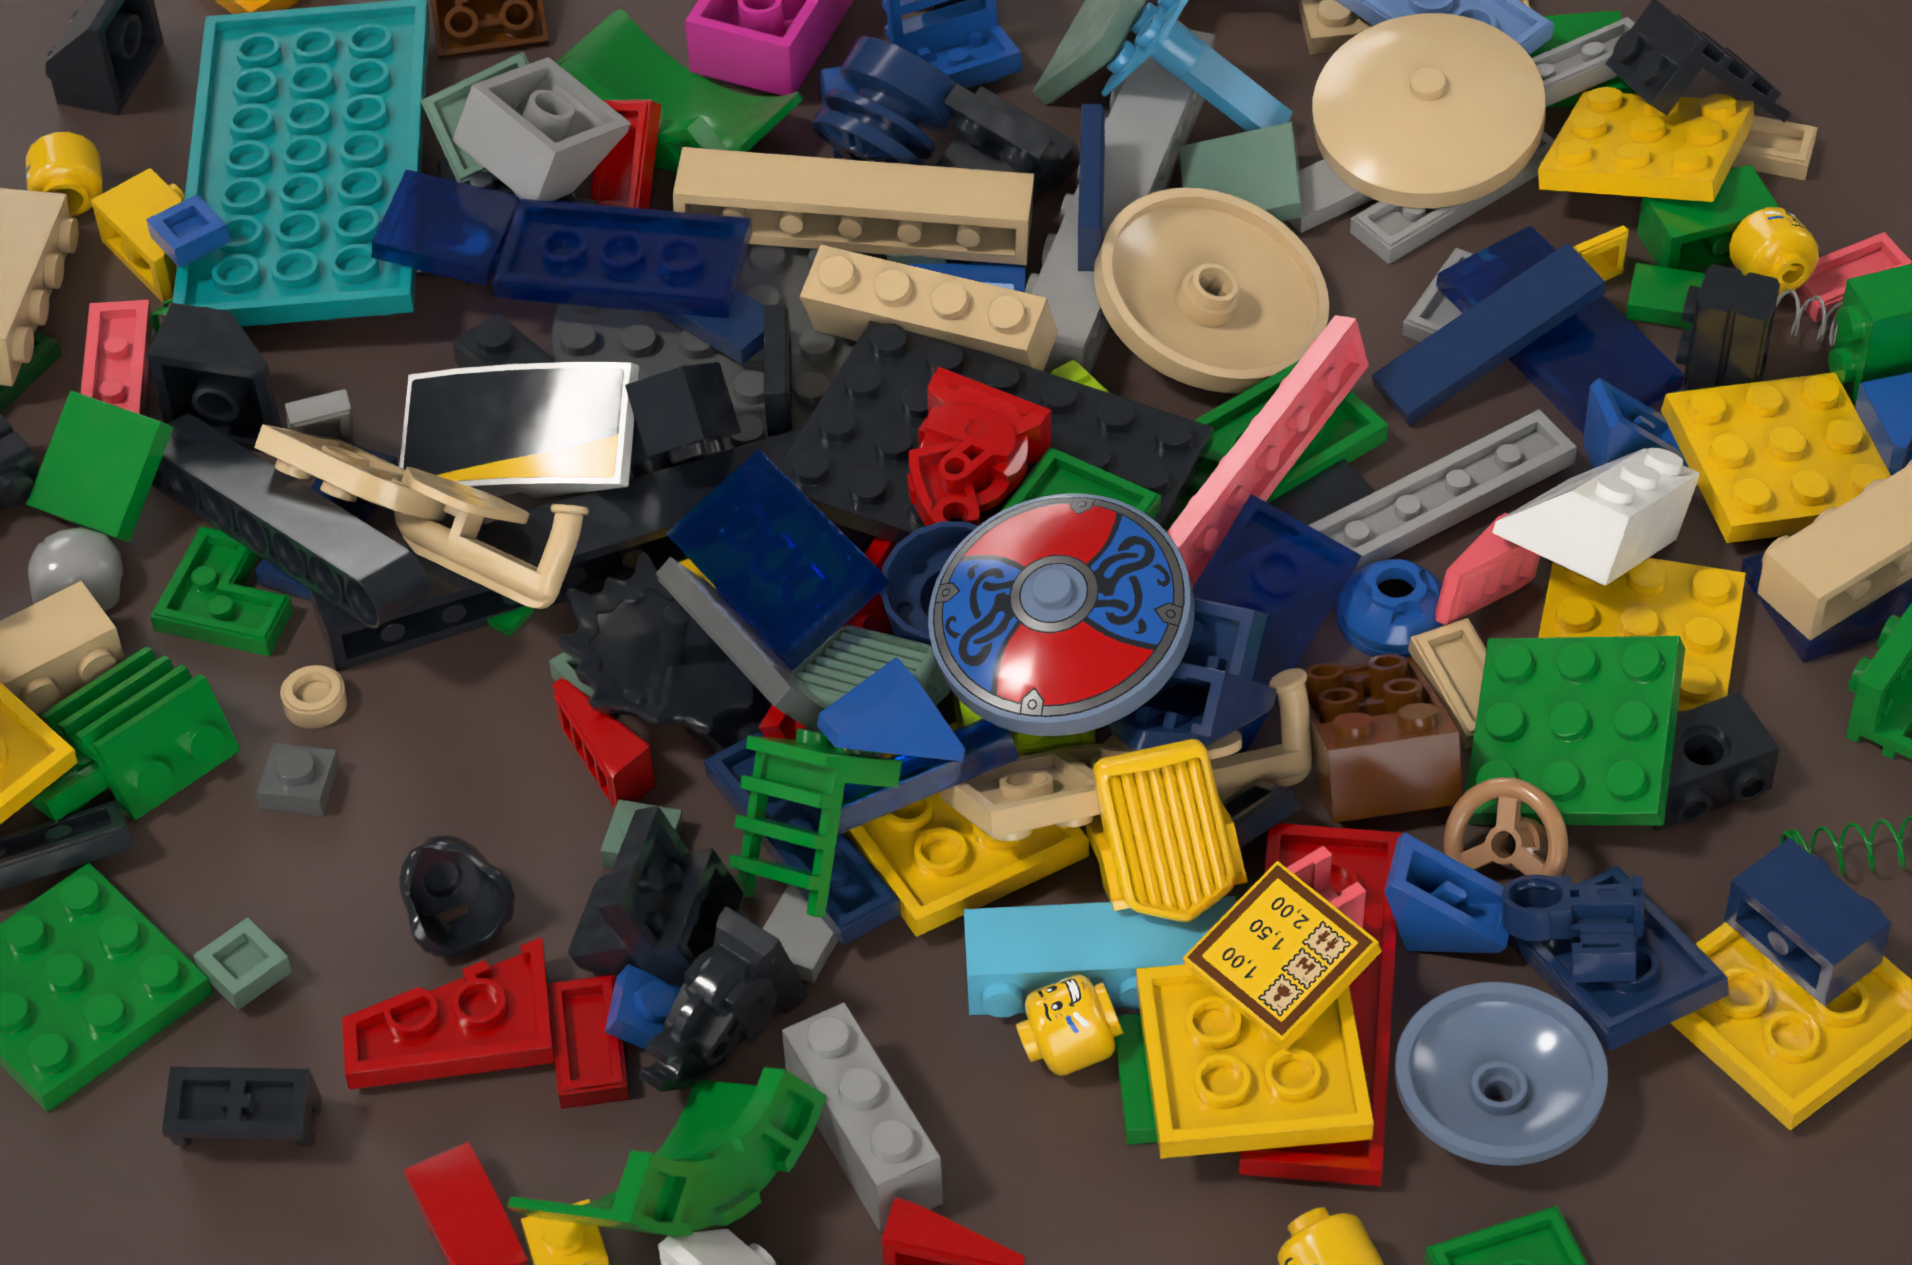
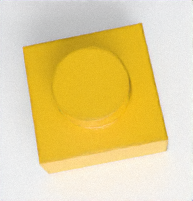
[521,1199,609,1265]

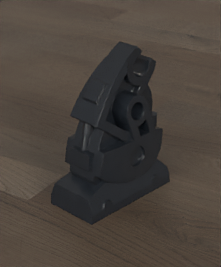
[639,906,808,1092]

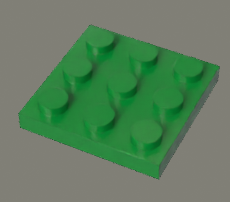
[1466,636,1685,826]
[0,862,213,1113]

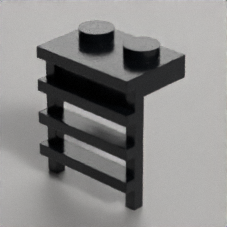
[1605,0,1791,122]

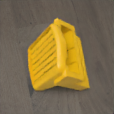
[1086,739,1247,923]

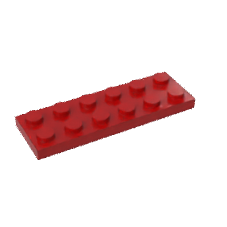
[1239,823,1402,1186]

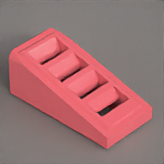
[1435,513,1540,625]

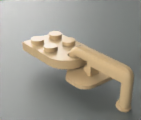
[254,424,589,609]
[939,668,1312,841]

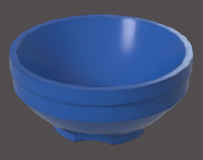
[1336,559,1445,658]

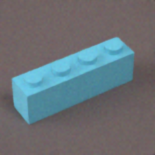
[964,896,1236,1017]

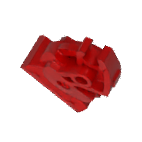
[907,366,1051,526]

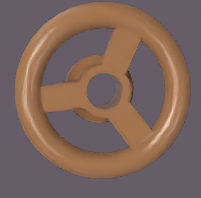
[1444,777,1568,876]

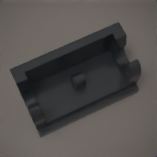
[162,1066,322,1147]

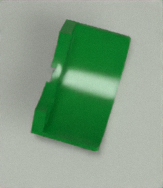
[555,9,803,178]
[507,1067,827,1236]

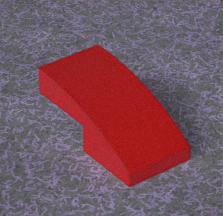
[403,1142,527,1265]

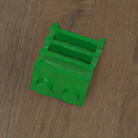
[1846,603,1912,760]
[38,646,241,821]
[728,728,902,918]

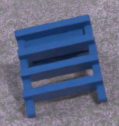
[882,0,1023,89]

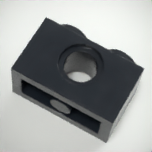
[1652,692,1779,831]

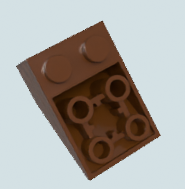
[430,0,549,59]
[1305,654,1463,823]

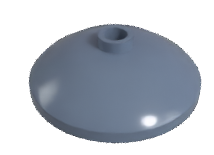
[1395,982,1608,1166]

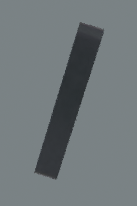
[152,413,431,629]

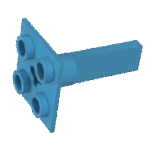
[1101,0,1293,131]

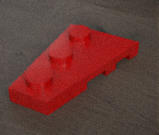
[342,937,555,1090]

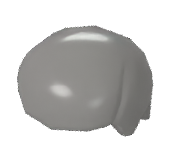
[28,527,124,612]

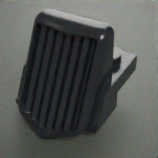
[935,83,1080,207]
[568,806,745,987]

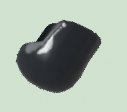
[399,835,515,959]

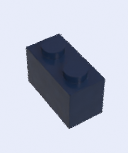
[1724,838,1892,1007]

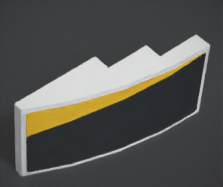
[399,362,639,498]

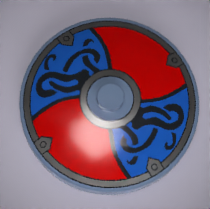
[928,493,1195,736]

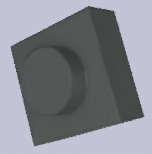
[256,743,340,816]

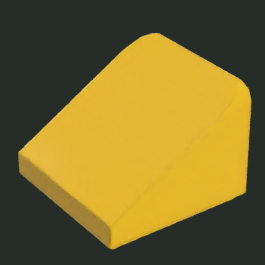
[1573,225,1629,281]

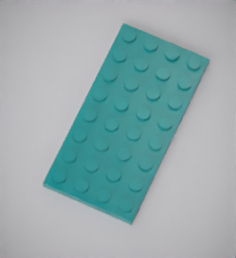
[173,0,430,326]

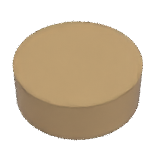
[280,665,348,729]

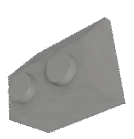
[452,57,631,208]

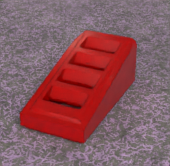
[552,677,655,808]
[881,1197,1025,1265]

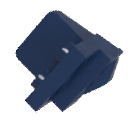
[1110,598,1276,751]

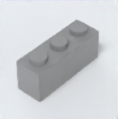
[782,1003,943,1232]

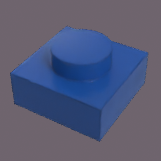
[146,194,231,267]
[605,964,682,1050]

